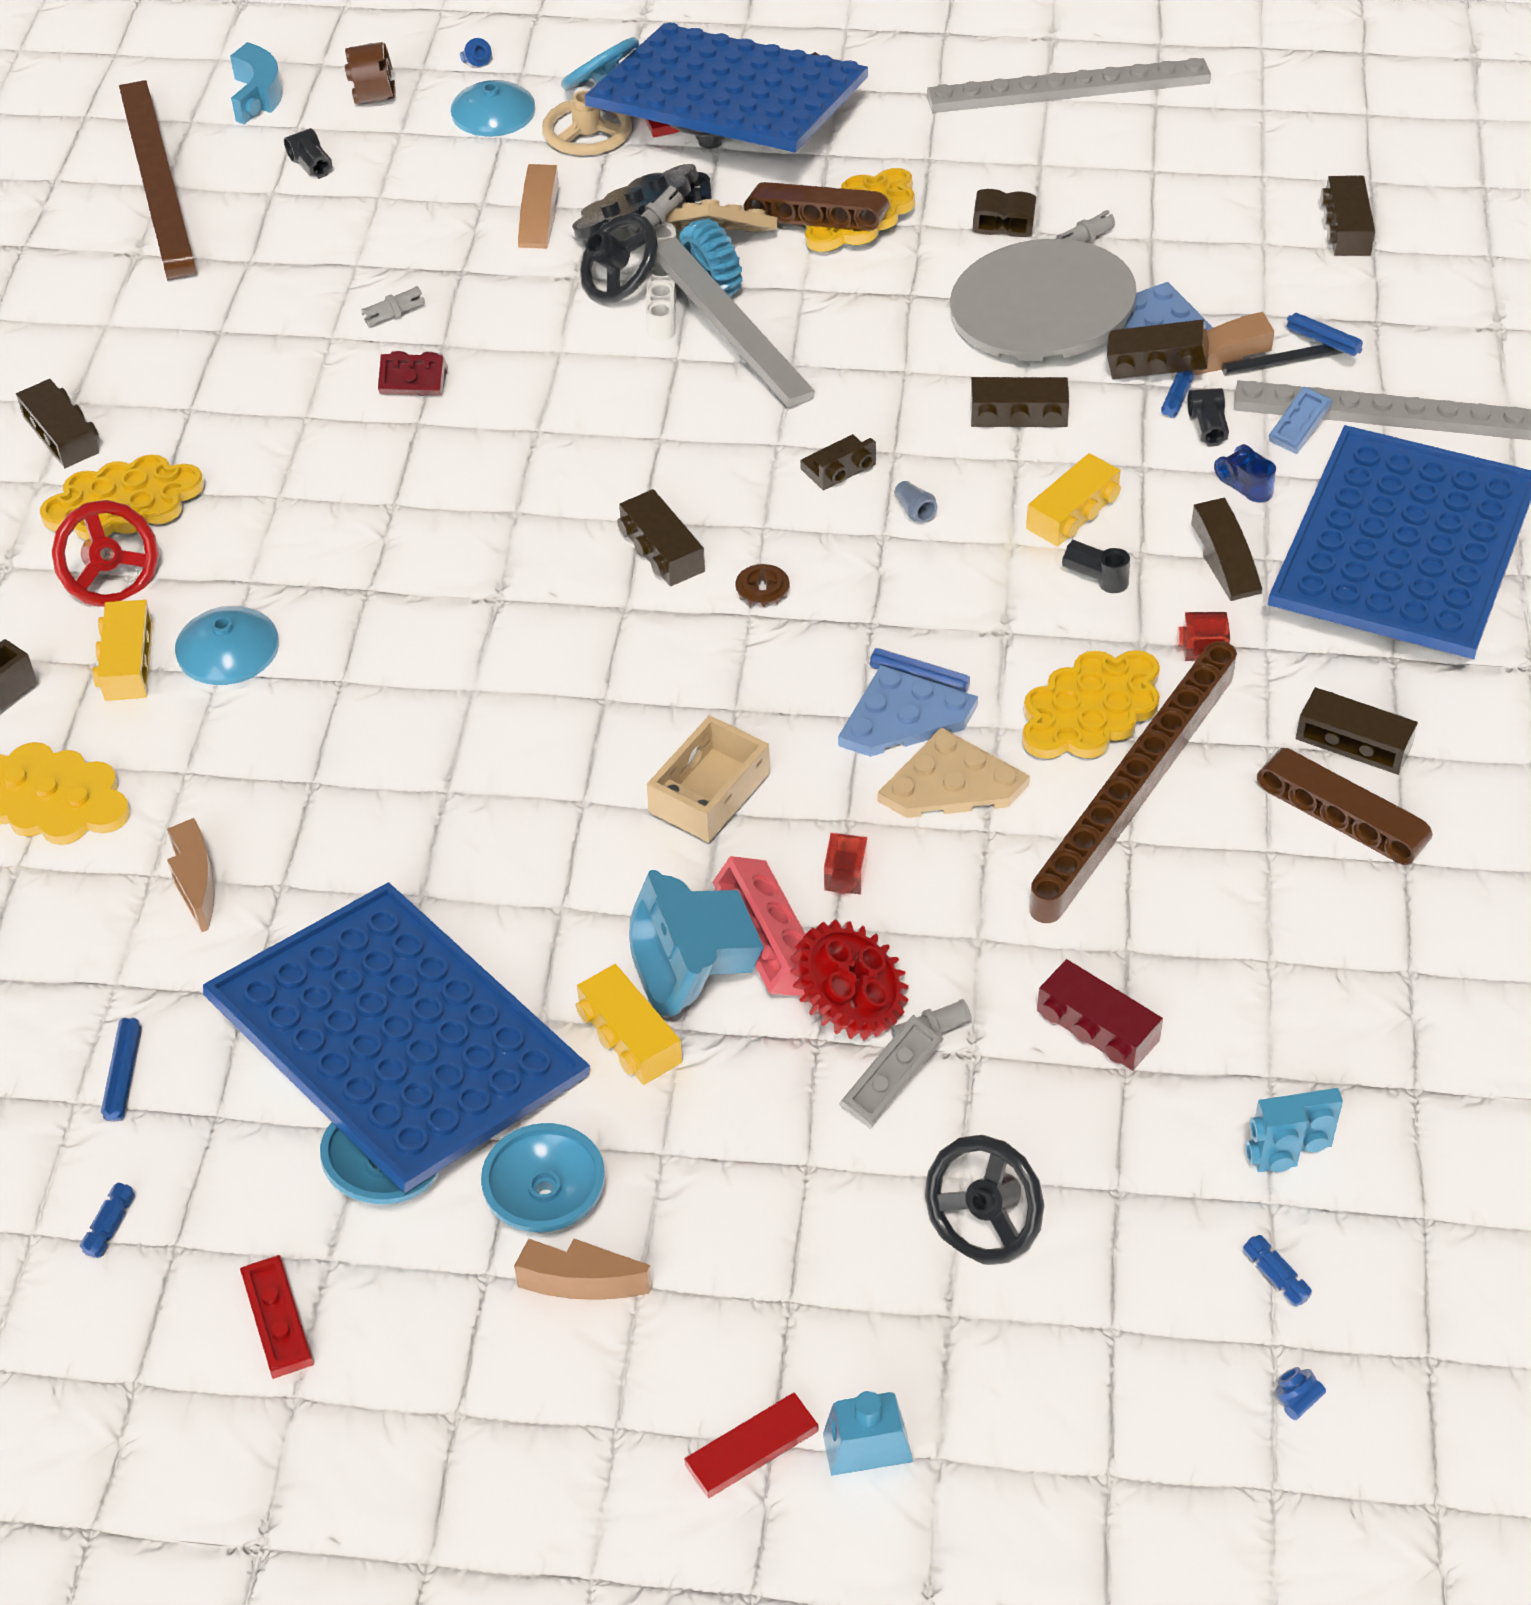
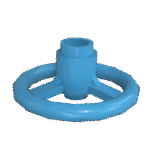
[561,37,640,90]

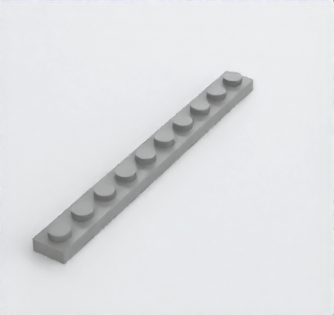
[927,58,1211,113]
[1234,380,1531,440]

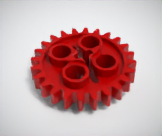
[790,920,909,1040]

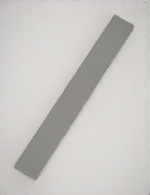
[655,237,815,407]

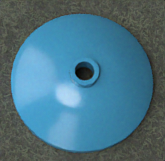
[450,80,536,137]
[175,606,279,685]
[320,1122,441,1204]
[481,1123,605,1232]

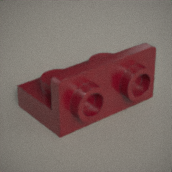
[378,351,448,396]

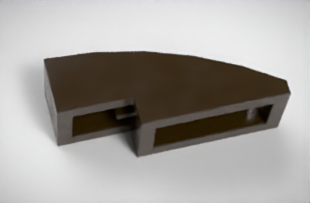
[1191,497,1262,601]

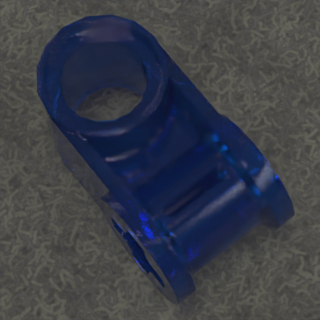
[1214,444,1276,503]

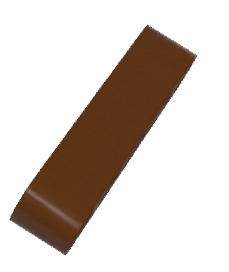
[743,182,890,231]
[1257,748,1433,865]

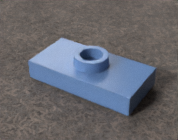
[1268,386,1332,454]

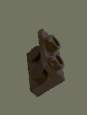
[800,434,876,491]

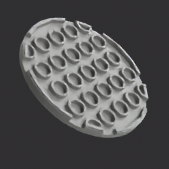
[950,239,1137,361]

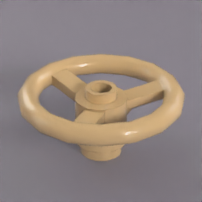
[542,90,632,156]

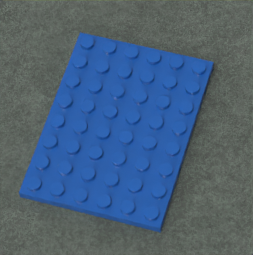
[585,22,868,153]
[1268,425,1531,660]
[203,882,590,1193]

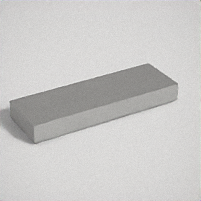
[839,1014,944,1129]

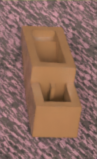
[518,164,559,249]
[1193,311,1275,375]
[167,817,215,933]
[514,1238,652,1300]

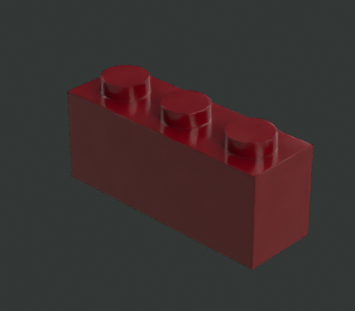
[1037,958,1163,1071]

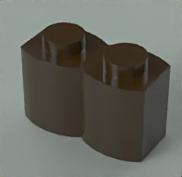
[972,188,1036,237]

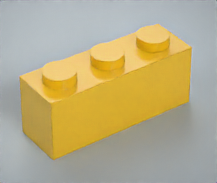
[1026,453,1121,547]
[93,599,153,701]
[575,963,682,1086]

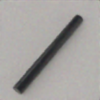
[1222,344,1343,376]

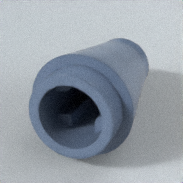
[894,481,938,523]

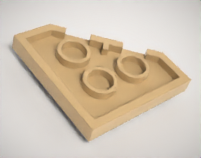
[665,199,777,233]
[877,727,1030,818]

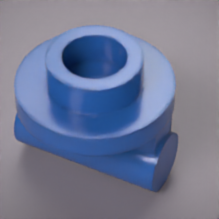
[459,38,492,67]
[1275,1367,1326,1421]

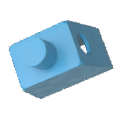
[823,1391,913,1476]

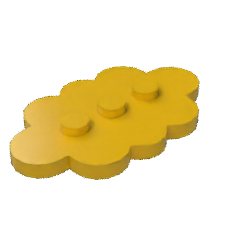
[805,168,916,252]
[40,454,204,540]
[1022,650,1160,759]
[0,742,130,845]

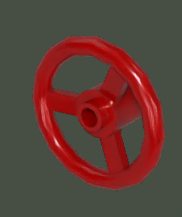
[51,500,159,607]

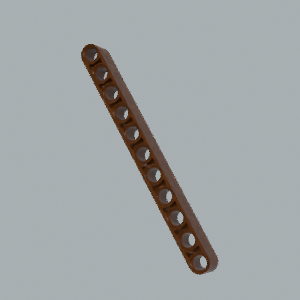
[118,80,197,280]
[1029,641,1237,924]

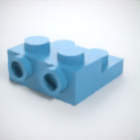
[1245,1088,1343,1173]

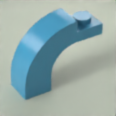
[230,42,282,125]

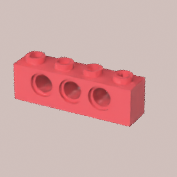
[712,856,805,996]

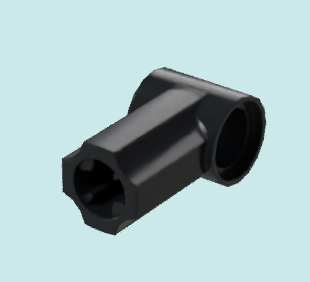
[283,128,333,179]
[1187,388,1229,447]
[1062,539,1130,593]

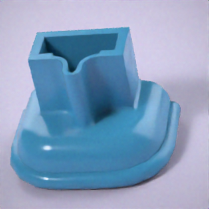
[629,870,764,1018]

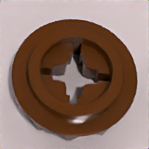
[735,564,790,608]

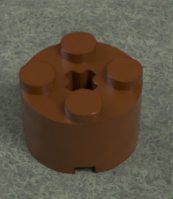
[345,41,396,105]

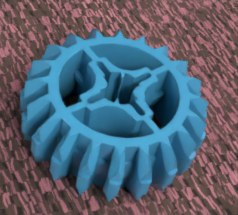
[679,218,743,297]

